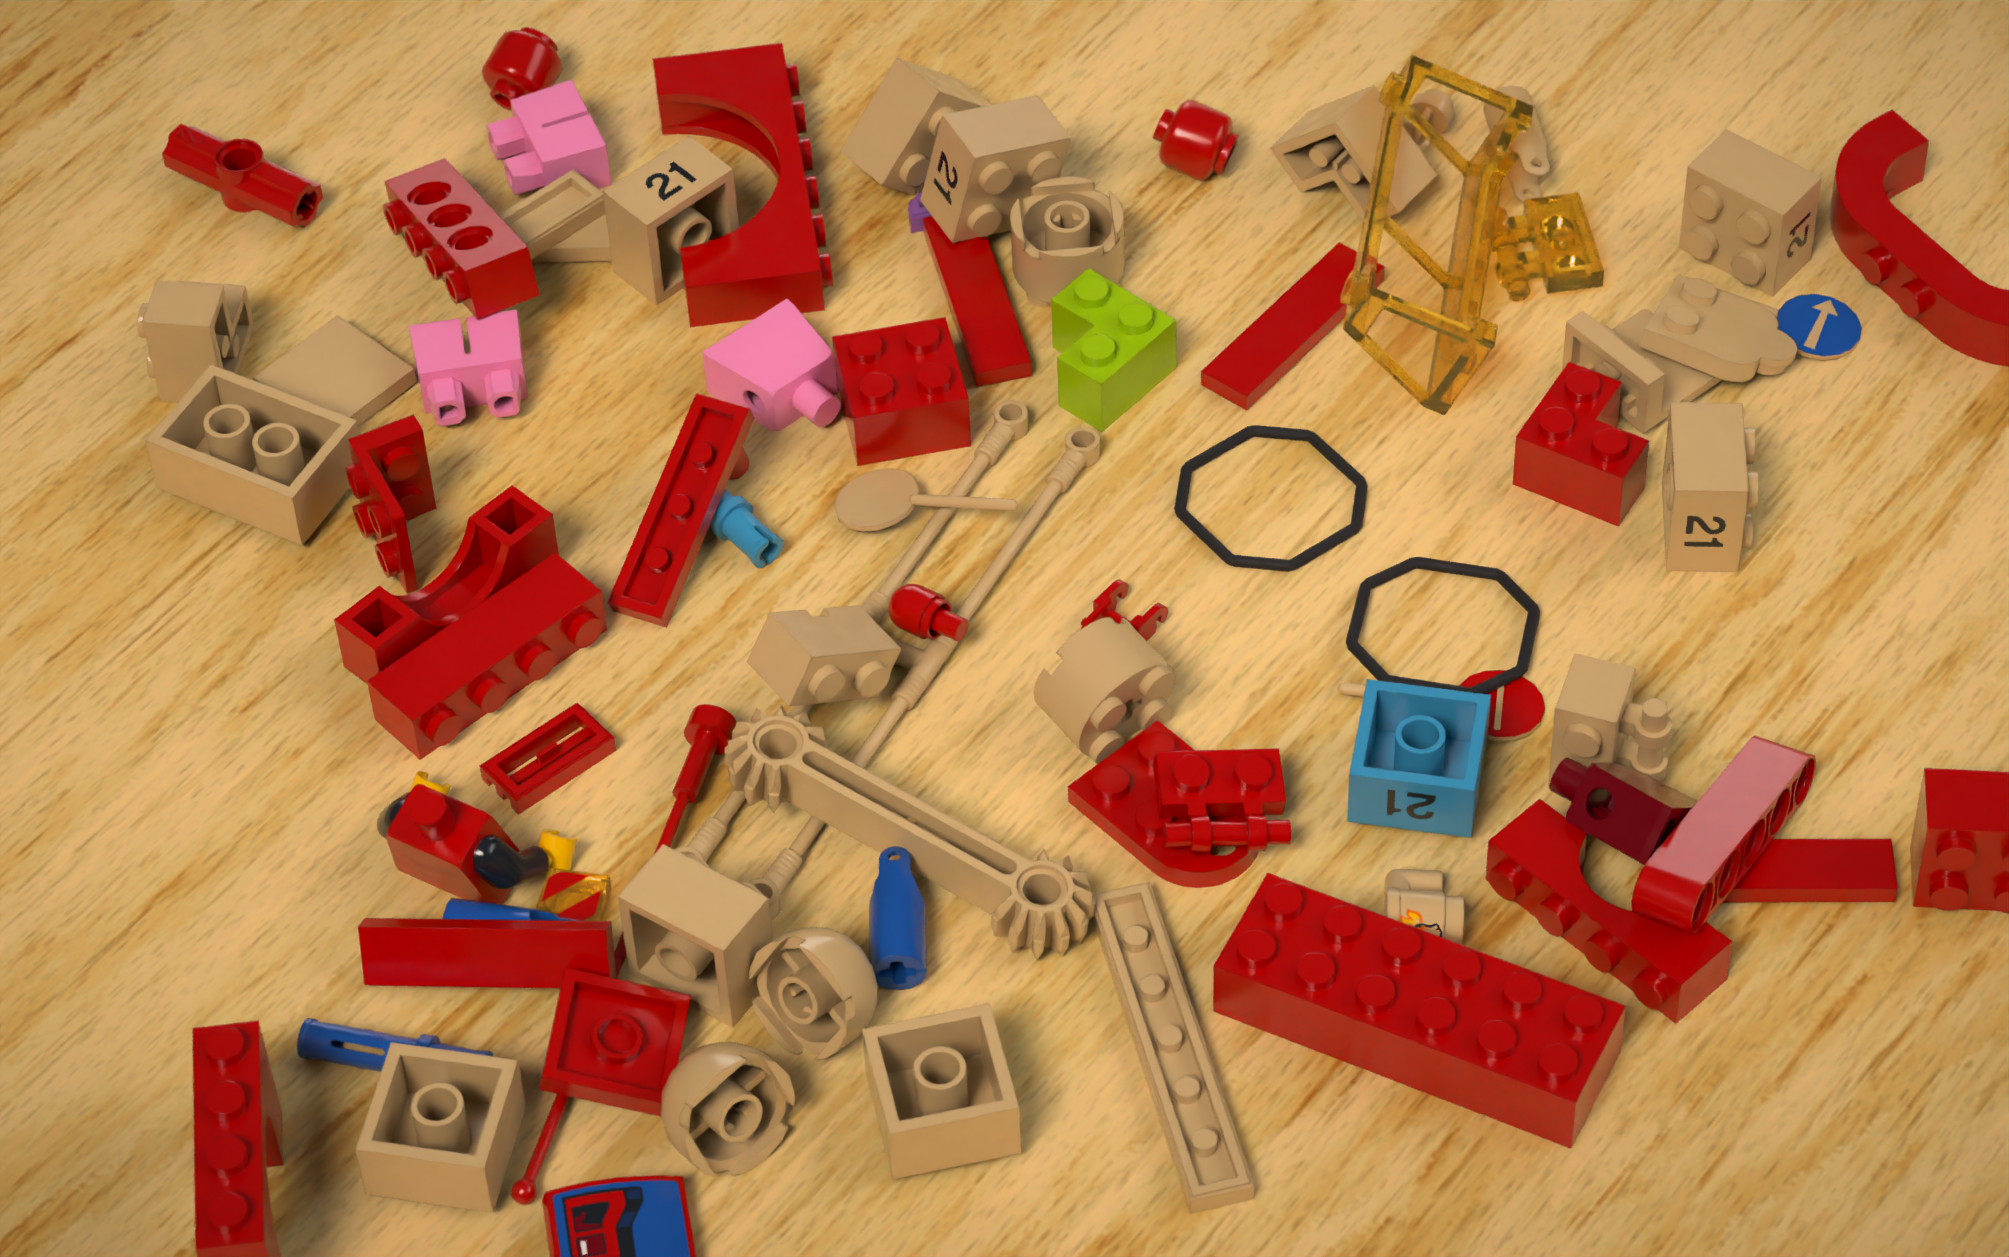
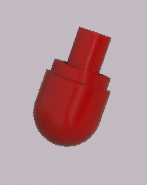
[888,584,969,642]

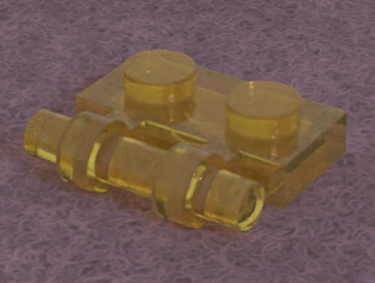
[1484,192,1604,301]

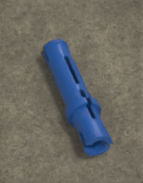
[297,1018,493,1072]

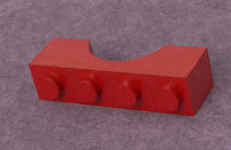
[334,485,559,685]
[1485,799,1732,1024]

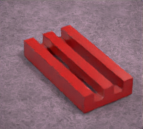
[480,703,616,815]

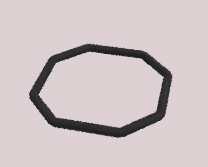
[1174,425,1368,571]
[1346,557,1540,694]

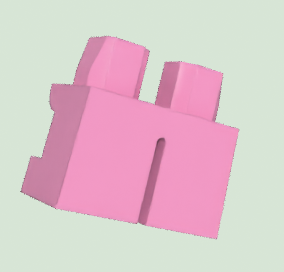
[487,80,611,195]
[409,310,528,426]

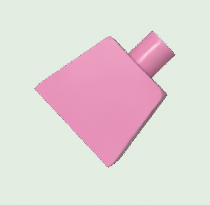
[702,299,841,431]

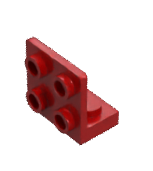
[345,414,437,594]

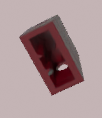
[1549,757,1698,865]

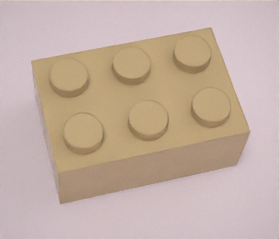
[145,364,360,546]

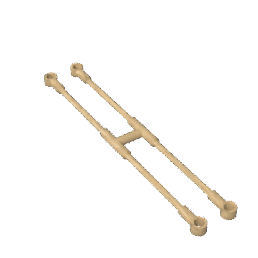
[675,400,1100,920]

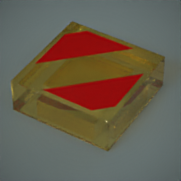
[536,867,612,921]

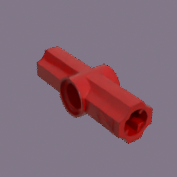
[162,124,323,228]

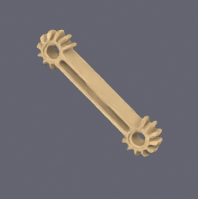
[725,705,1095,960]

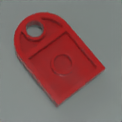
[1068,720,1259,888]

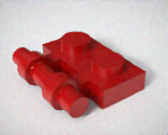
[1153,748,1291,853]

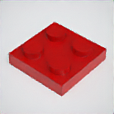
[539,967,691,1117]

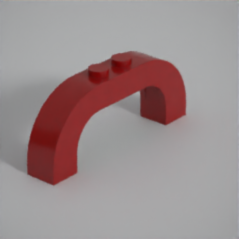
[1830,109,2009,367]

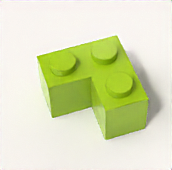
[1051,268,1177,432]

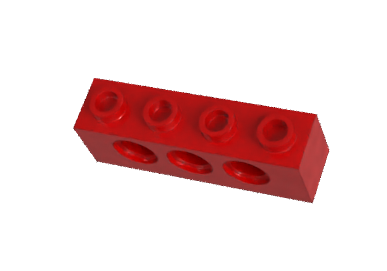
[383,158,540,320]

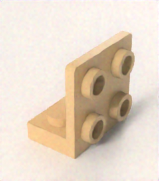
[1562,309,1722,433]

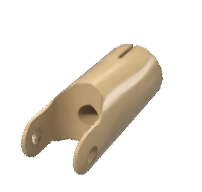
[1483,85,1550,204]

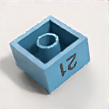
[1347,679,1491,838]

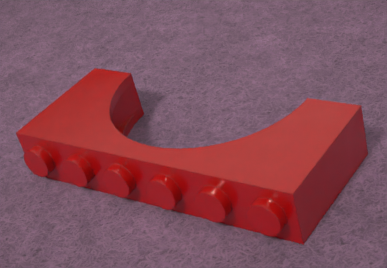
[652,43,833,327]

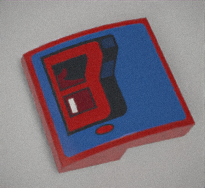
[542,1175,696,1257]

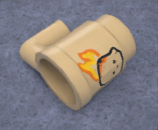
[1384,869,1464,945]

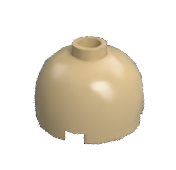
[749,927,878,1059]
[660,1041,795,1177]

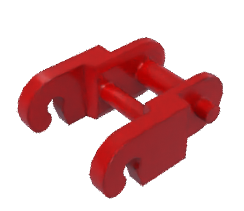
[1081,579,1168,641]

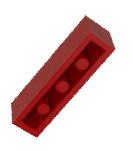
[367,552,607,760]

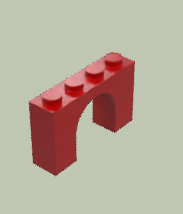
[192,1020,283,1257]

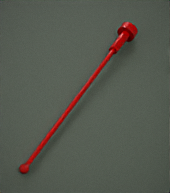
[511,704,737,1205]

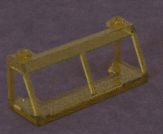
[1340,55,1534,415]

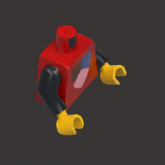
[377,771,578,905]

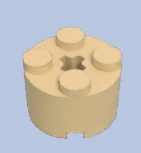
[1010,177,1125,307]
[1033,617,1176,764]

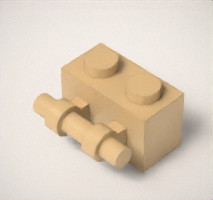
[1548,653,1672,788]

